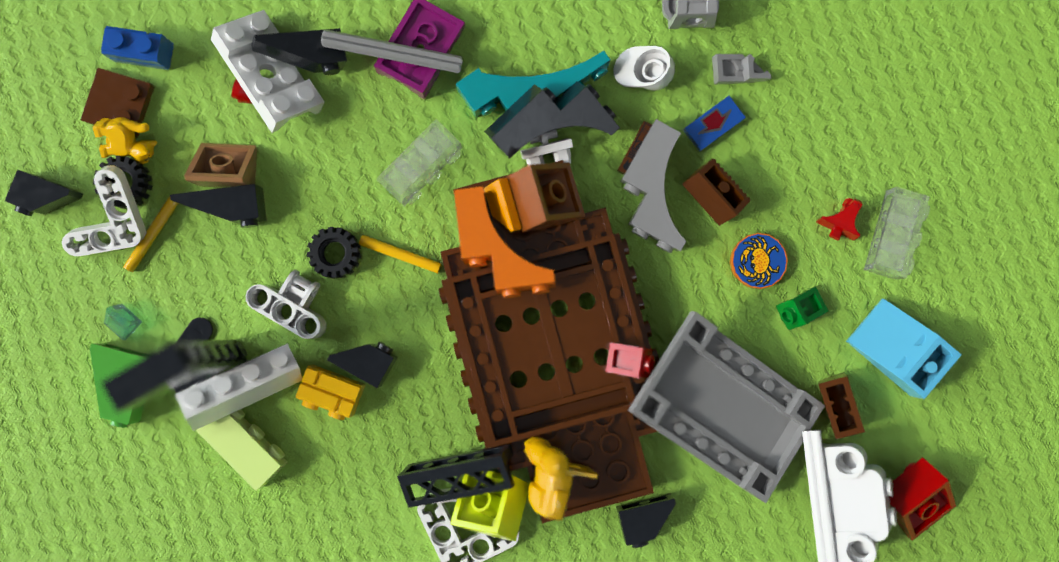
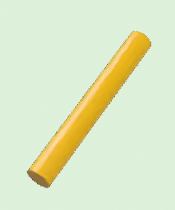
[123,196,179,272]
[359,235,442,274]

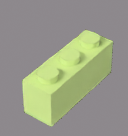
[196,409,288,491]

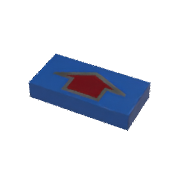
[683,96,746,152]

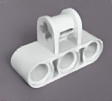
[246,269,326,339]

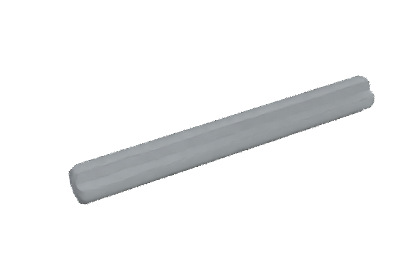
[321,30,463,73]

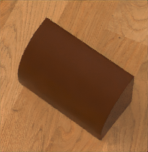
[818,372,865,439]

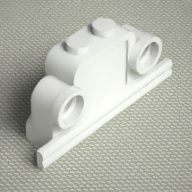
[802,430,897,562]

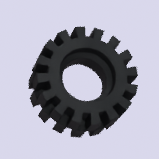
[93,156,153,209]
[307,227,362,279]

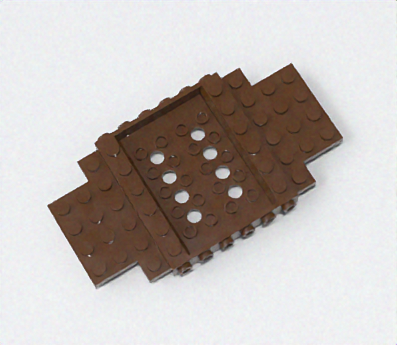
[439,160,659,523]

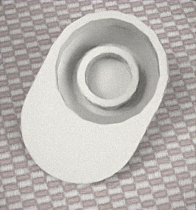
[614,46,675,91]

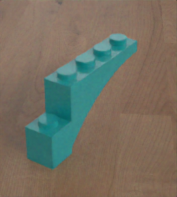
[456,51,611,118]

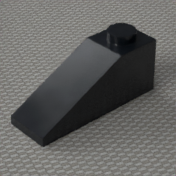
[251,28,347,75]
[170,184,267,228]

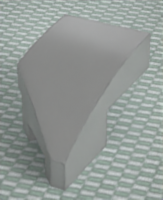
[712,54,771,84]

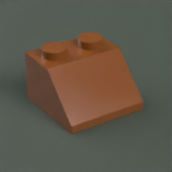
[507,163,585,232]

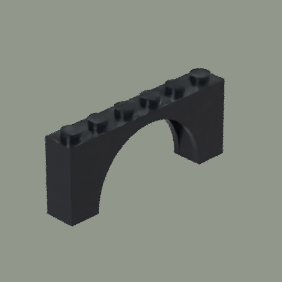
[101,339,247,412]

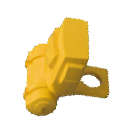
[524,437,598,521]

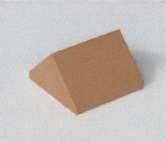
[184,143,257,187]

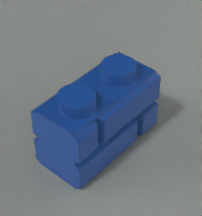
[101,26,174,70]

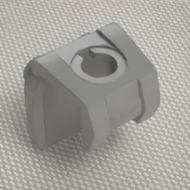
[662,0,719,29]

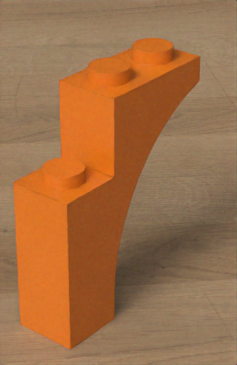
[454,186,555,298]

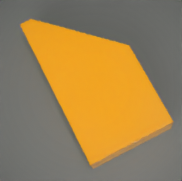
[484,178,522,232]

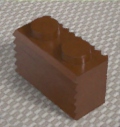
[682,159,750,226]

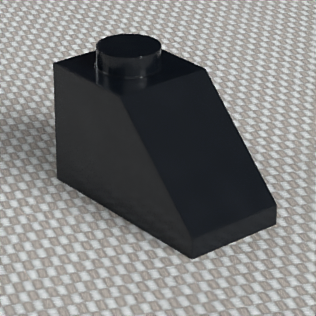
[5,169,83,216]
[327,342,398,388]
[616,493,676,548]

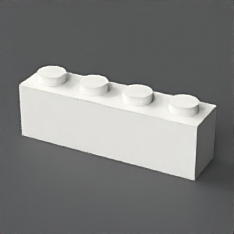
[175,344,302,431]

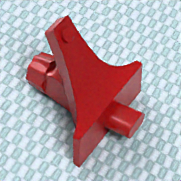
[816,198,862,241]

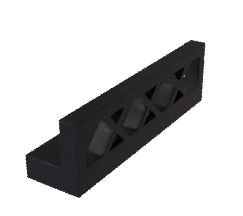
[397,444,515,508]

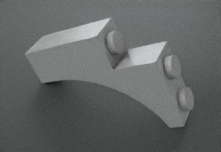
[620,119,686,253]

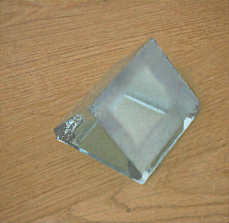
[104,304,142,341]

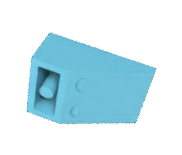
[846,299,961,399]

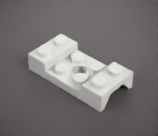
[211,10,324,133]

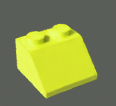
[450,471,529,542]

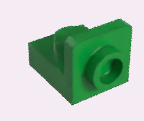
[776,286,829,330]

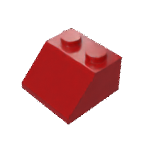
[889,458,956,541]

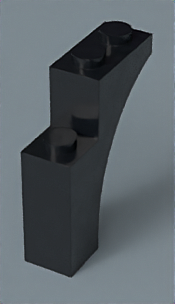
[484,82,620,158]

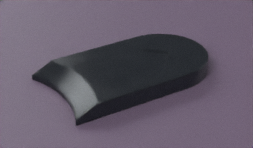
[177,318,213,342]

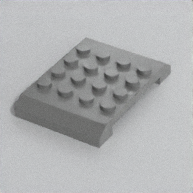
[628,311,825,503]

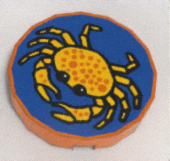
[730,233,788,289]

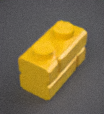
[296,365,365,420]

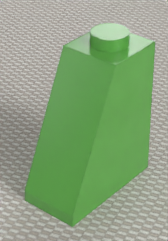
[90,343,149,428]

